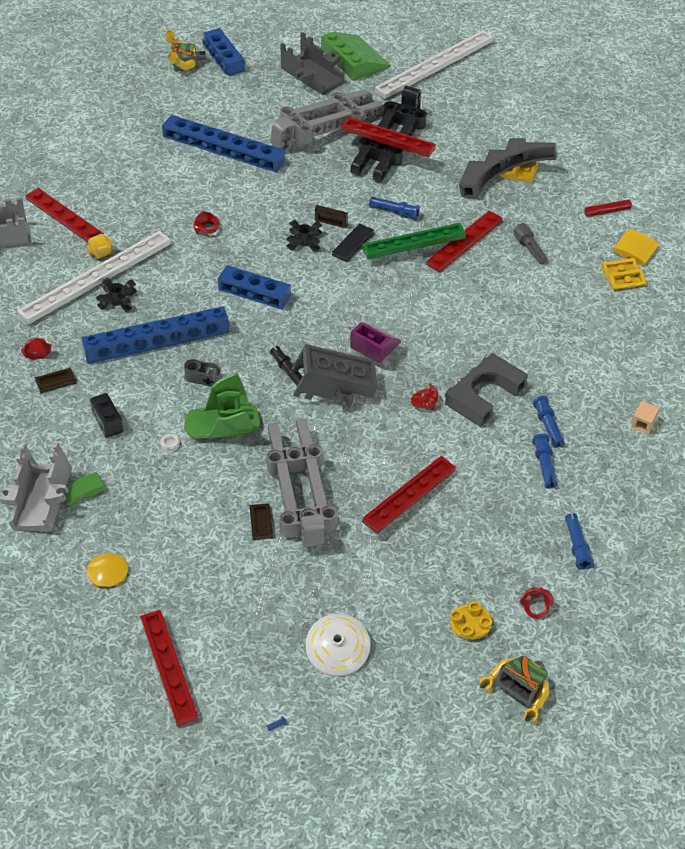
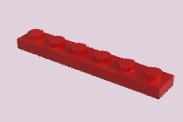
[341,117,436,158]
[25,188,104,243]
[426,210,503,273]
[362,455,456,534]
[140,610,198,727]

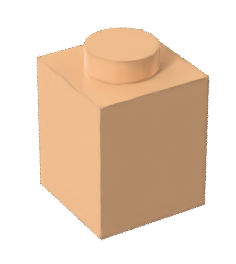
[631,401,659,434]

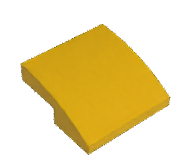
[499,161,539,183]
[612,229,660,266]
[601,258,647,290]

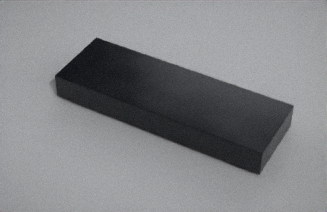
[332,223,374,262]

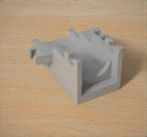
[0,197,29,248]
[0,442,72,532]

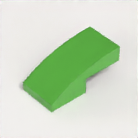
[64,472,106,507]

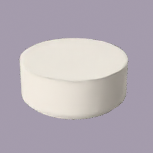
[160,434,180,452]

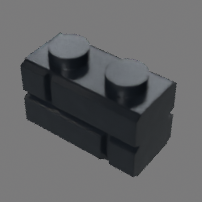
[90,393,124,438]

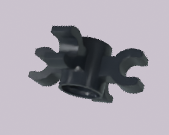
[286,220,322,252]
[96,277,137,312]

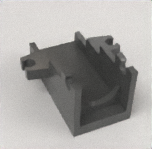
[280,32,345,95]
[292,344,378,408]

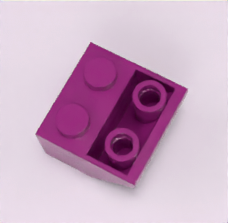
[350,322,401,364]

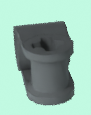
[184,359,221,387]

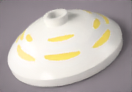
[305,614,370,676]

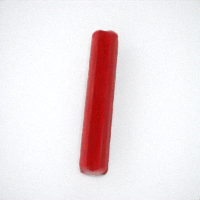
[584,199,632,217]

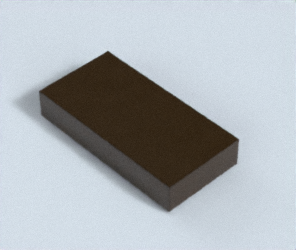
[315,205,348,228]
[34,367,76,394]
[249,503,273,540]

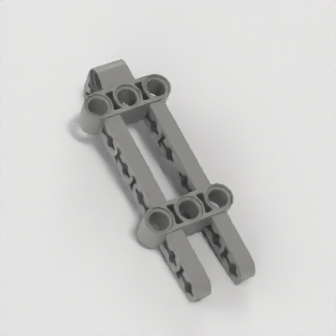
[270,89,384,151]
[266,419,338,548]

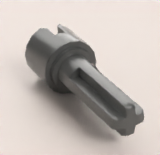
[513,223,548,264]

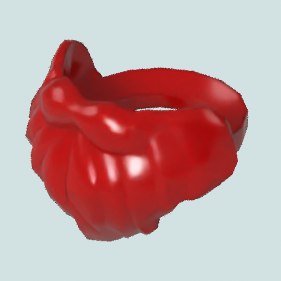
[193,211,220,234]
[21,338,52,360]
[411,383,439,410]
[519,587,554,619]

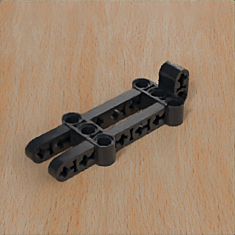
[350,86,427,182]

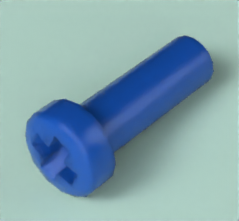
[266,716,287,731]

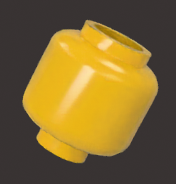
[86,234,113,259]

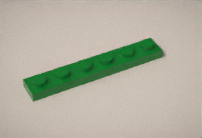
[362,223,466,260]

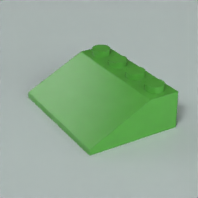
[321,32,391,81]

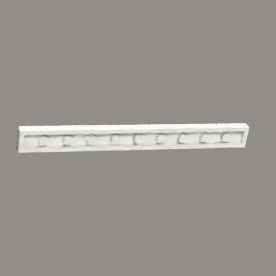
[375,30,494,99]
[17,231,170,325]

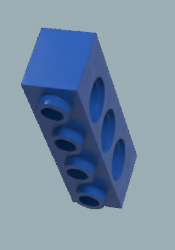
[202,28,245,76]
[218,265,291,310]

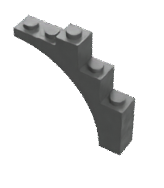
[459,138,558,198]

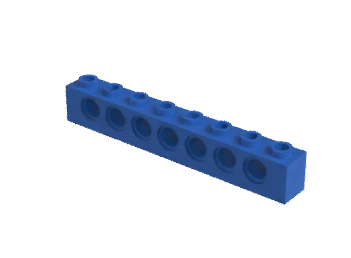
[162,115,285,173]
[81,306,230,364]

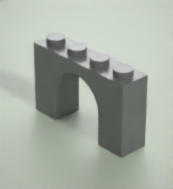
[445,353,528,427]

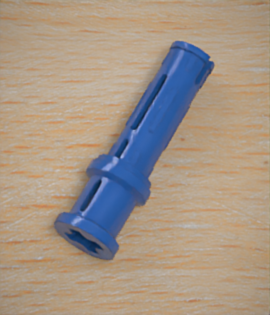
[369,196,420,220]
[532,396,565,448]
[532,433,557,488]
[565,513,594,570]

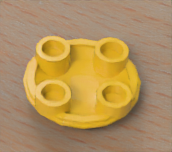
[87,553,128,588]
[450,601,492,640]

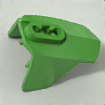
[184,373,260,438]

